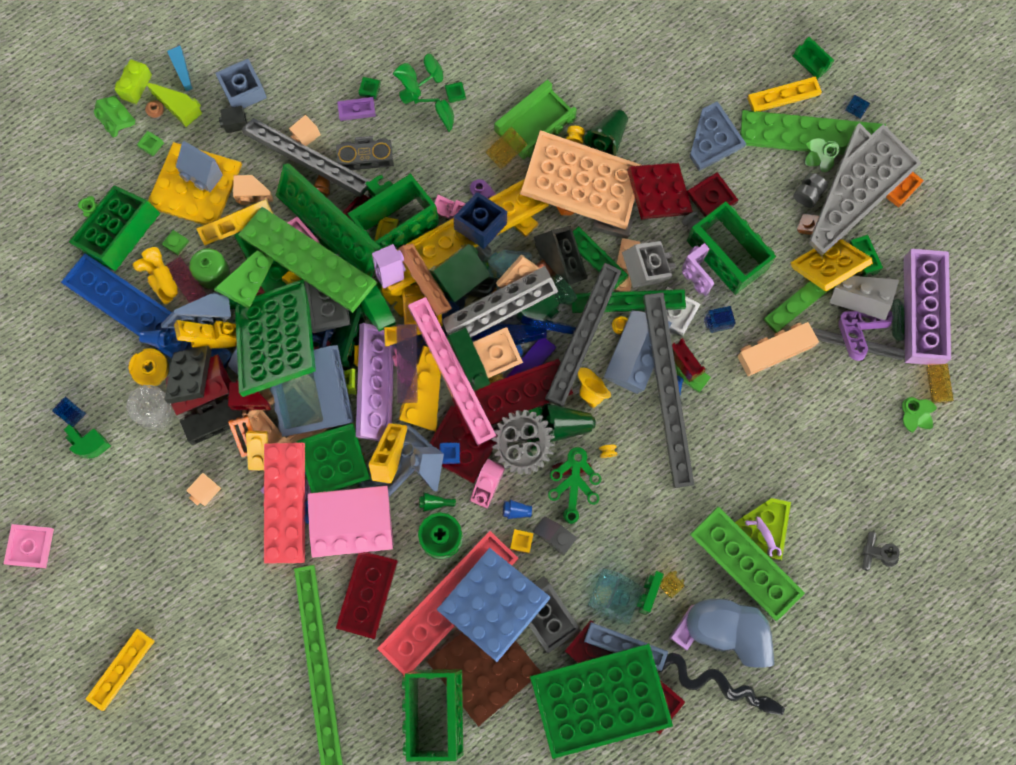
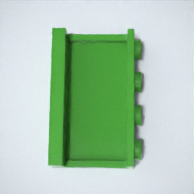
[494,80,577,160]

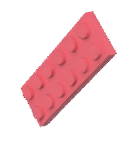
[264,443,305,563]

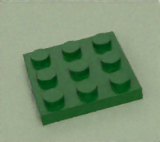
[296,423,371,493]

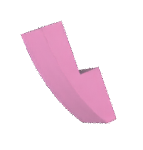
[434,195,465,220]

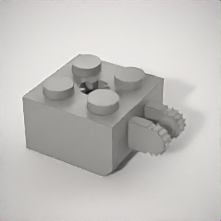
[622,241,676,288]

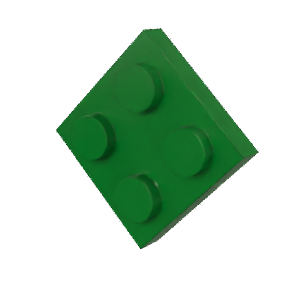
[637,571,664,615]

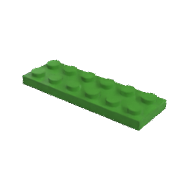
[690,506,805,622]

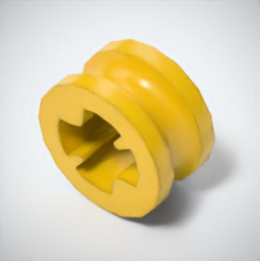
[599,444,618,458]

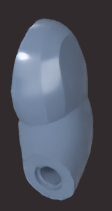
[687,598,774,667]

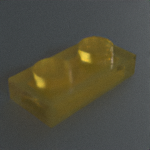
[926,364,954,404]

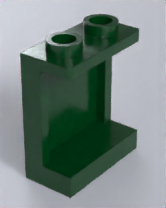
[429,244,490,302]

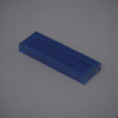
[521,315,576,335]

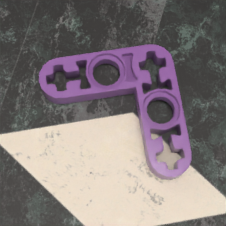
[838,311,894,361]

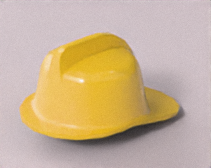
[577,367,611,408]

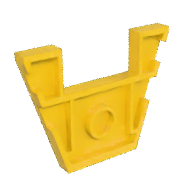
[382,285,442,346]

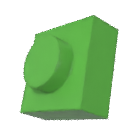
[137,131,164,157]
[162,230,189,256]

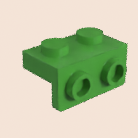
[94,96,135,138]

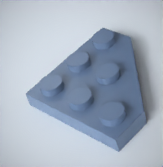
[690,101,746,171]

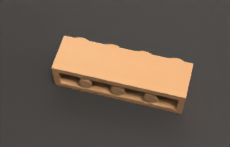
[738,322,819,376]

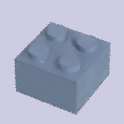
[215,59,267,109]

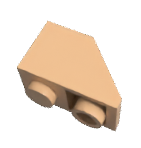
[233,175,273,205]

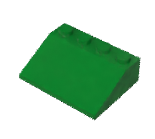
[69,185,160,271]

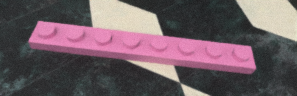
[408,297,496,445]

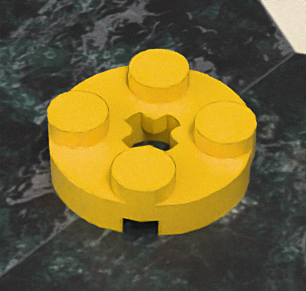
[128,348,169,387]

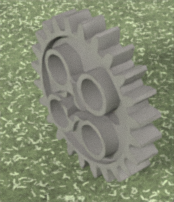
[492,410,555,474]

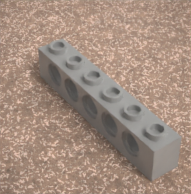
[442,266,558,337]

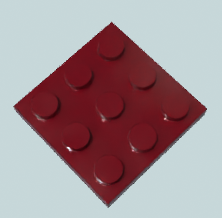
[627,163,693,220]
[430,406,498,484]

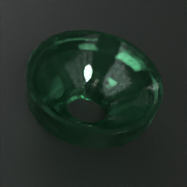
[552,274,577,305]

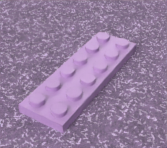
[356,323,394,441]

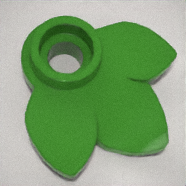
[805,138,840,172]
[902,397,937,433]

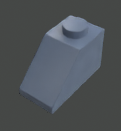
[411,447,444,491]

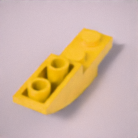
[196,199,273,246]
[174,320,237,348]

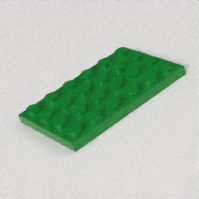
[235,279,316,397]
[530,643,673,759]

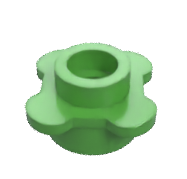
[78,196,98,217]

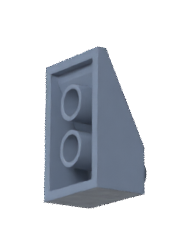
[161,292,231,328]

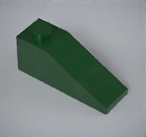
[447,327,490,391]

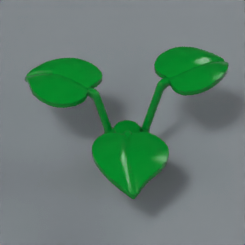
[393,54,454,132]

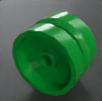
[418,512,463,560]

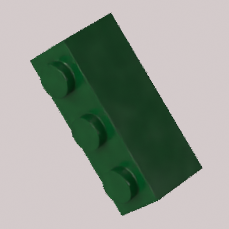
[330,307,366,371]

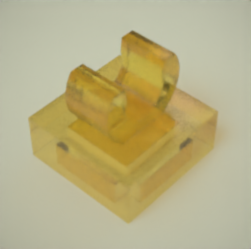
[660,571,685,599]

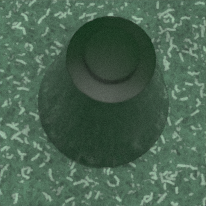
[584,110,628,156]
[541,404,596,443]

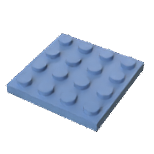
[437,548,550,662]

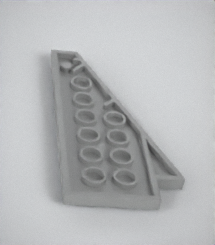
[808,123,922,256]

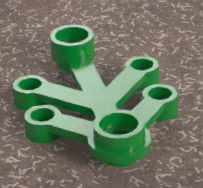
[548,447,602,524]

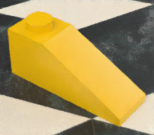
[369,423,407,483]

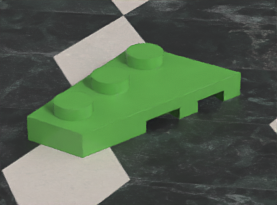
[214,250,274,309]

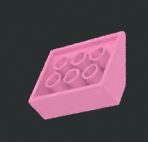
[308,485,394,557]

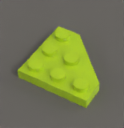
[735,498,791,561]

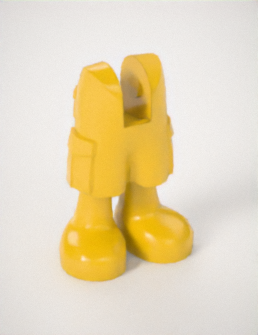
[133,247,178,304]

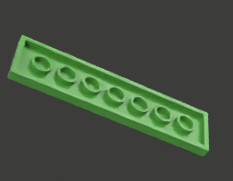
[740,110,886,155]
[238,207,377,313]

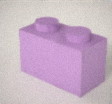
[372,244,406,288]

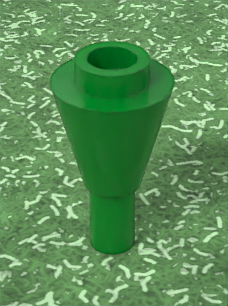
[419,492,456,512]

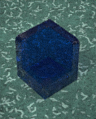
[52,396,87,427]

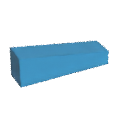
[167,46,193,91]

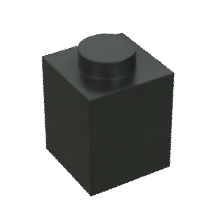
[219,105,247,133]

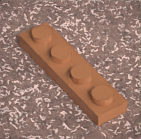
[397,244,452,315]

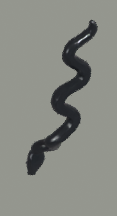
[657,653,785,715]

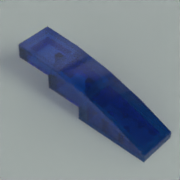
[471,324,547,346]

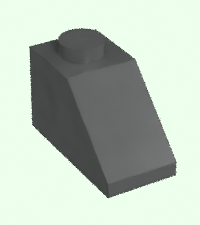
[533,516,577,556]

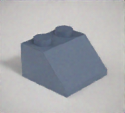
[176,141,223,192]

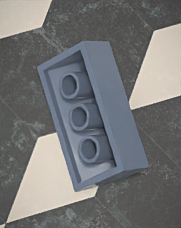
[603,310,672,394]

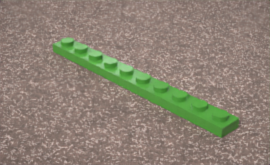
[294,565,343,765]

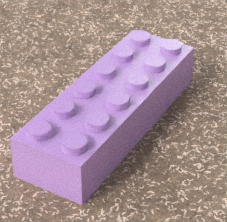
[904,249,951,366]

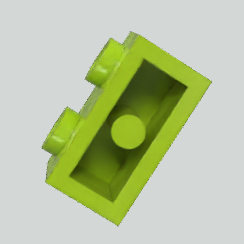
[115,59,152,105]

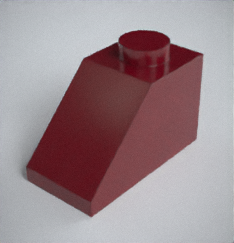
[228,380,272,410]

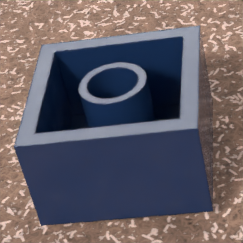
[453,192,507,249]

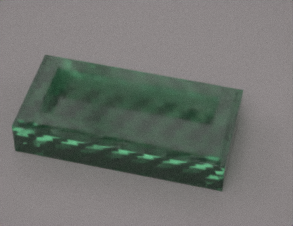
[892,299,905,341]

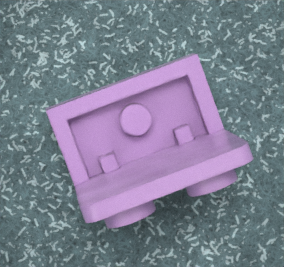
[681,243,714,296]

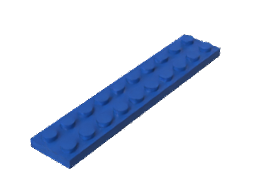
[61,254,233,368]

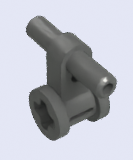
[862,532,900,571]

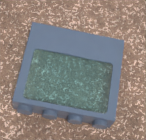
[270,345,354,437]

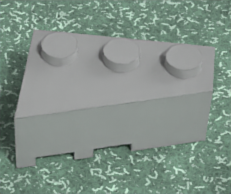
[830,276,899,320]

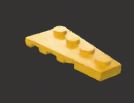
[399,346,441,432]

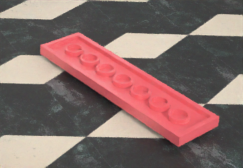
[377,531,519,676]

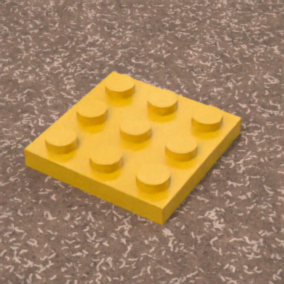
[790,239,873,291]

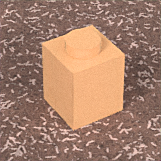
[289,115,321,146]
[186,473,221,506]

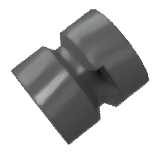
[793,173,828,208]

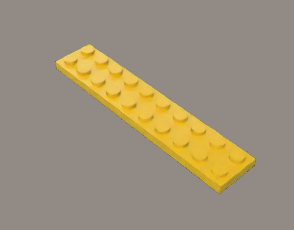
[374,179,549,295]

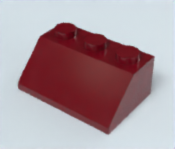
[165,355,231,416]

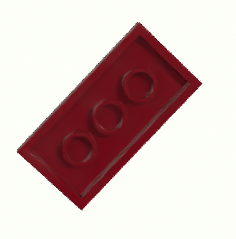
[336,552,398,640]

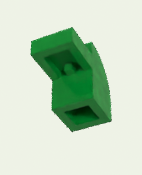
[63,424,111,459]

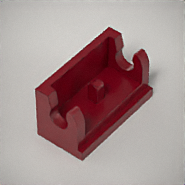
[672,338,706,382]

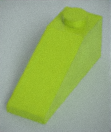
[147,83,202,127]

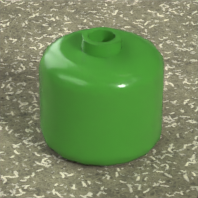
[189,248,230,289]

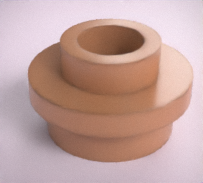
[145,100,164,118]

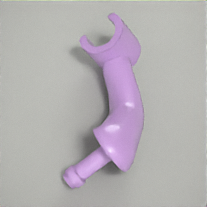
[745,516,782,557]

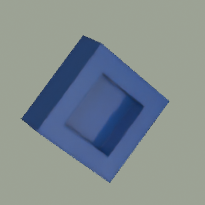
[440,443,460,464]

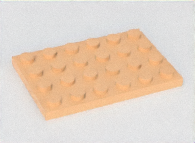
[520,130,640,230]

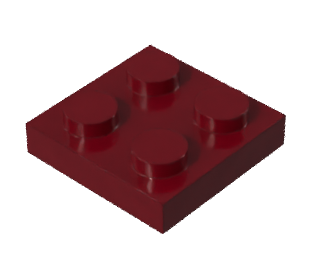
[687,172,739,217]

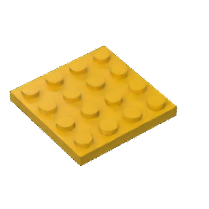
[148,142,242,225]

